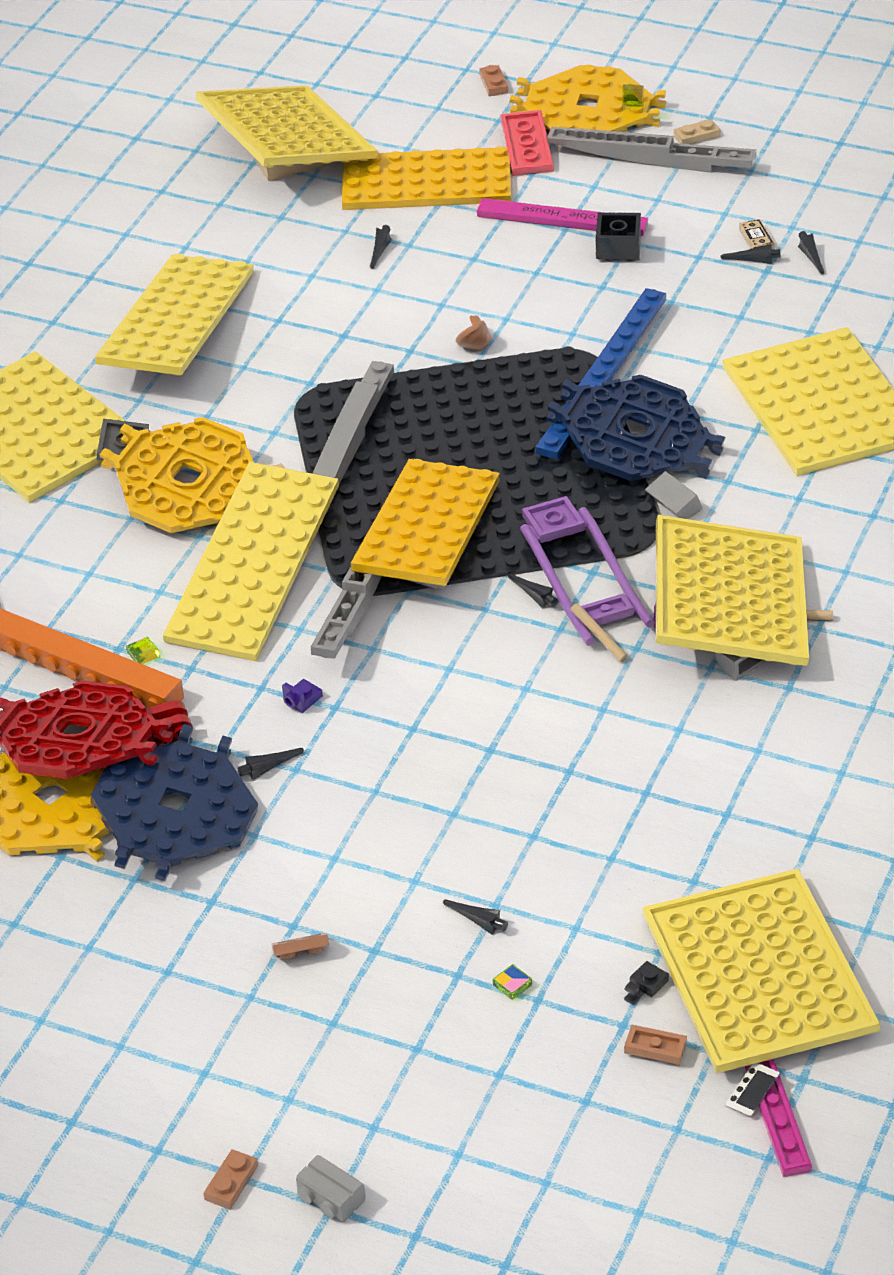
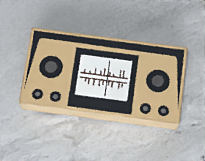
[739,219,774,249]

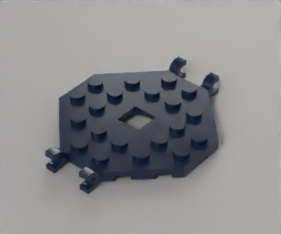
[546,374,726,481]
[91,724,258,881]

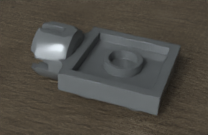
[97,418,150,461]

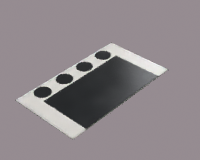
[725,1063,780,1116]

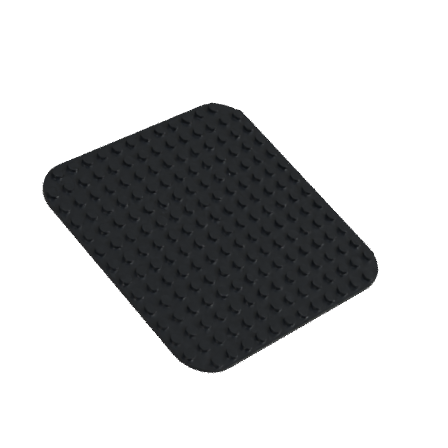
[294,346,659,596]

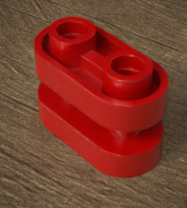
[146,701,193,747]

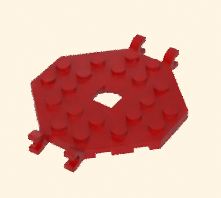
[0,680,174,779]

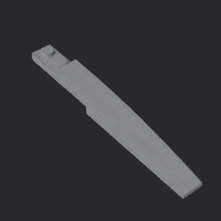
[547,127,756,172]
[313,361,394,483]
[311,567,382,659]

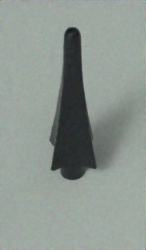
[370,225,392,269]
[798,231,824,274]
[720,243,781,264]
[508,574,558,609]
[237,747,304,780]
[443,899,508,935]

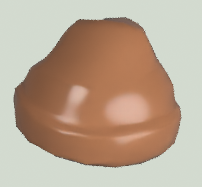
[456,315,492,351]

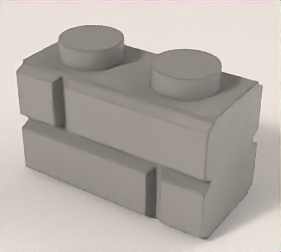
[296,1155,366,1222]

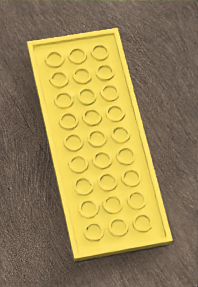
[95,254,254,376]
[163,462,339,661]

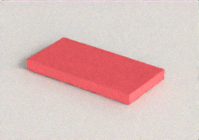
[500,110,554,176]

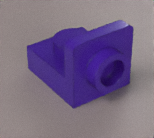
[282,678,323,713]

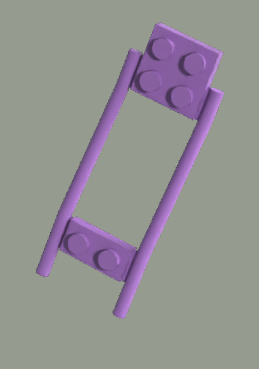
[520,496,655,646]

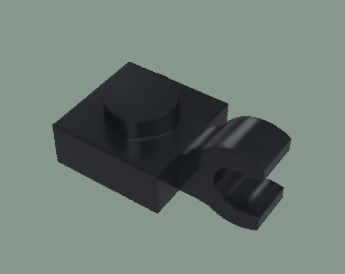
[624,961,669,1005]

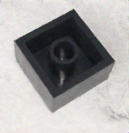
[595,212,641,261]

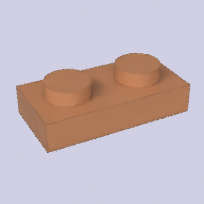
[479,65,508,96]
[271,933,329,960]
[624,1025,687,1065]
[203,1149,258,1210]

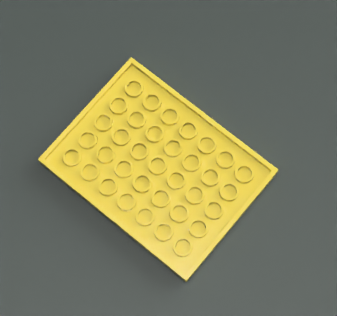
[196,85,378,168]
[722,327,894,476]
[0,351,125,503]
[656,515,809,666]
[643,869,880,1074]

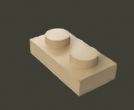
[674,119,720,144]

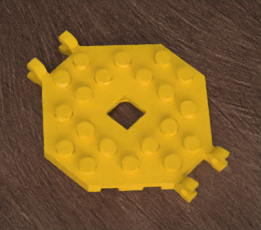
[509,64,666,132]
[100,417,253,533]
[0,752,109,862]

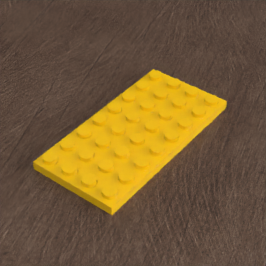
[342,146,511,210]
[351,459,500,586]

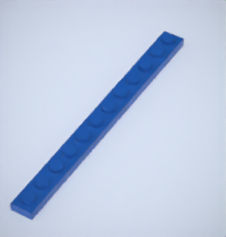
[536,288,666,459]

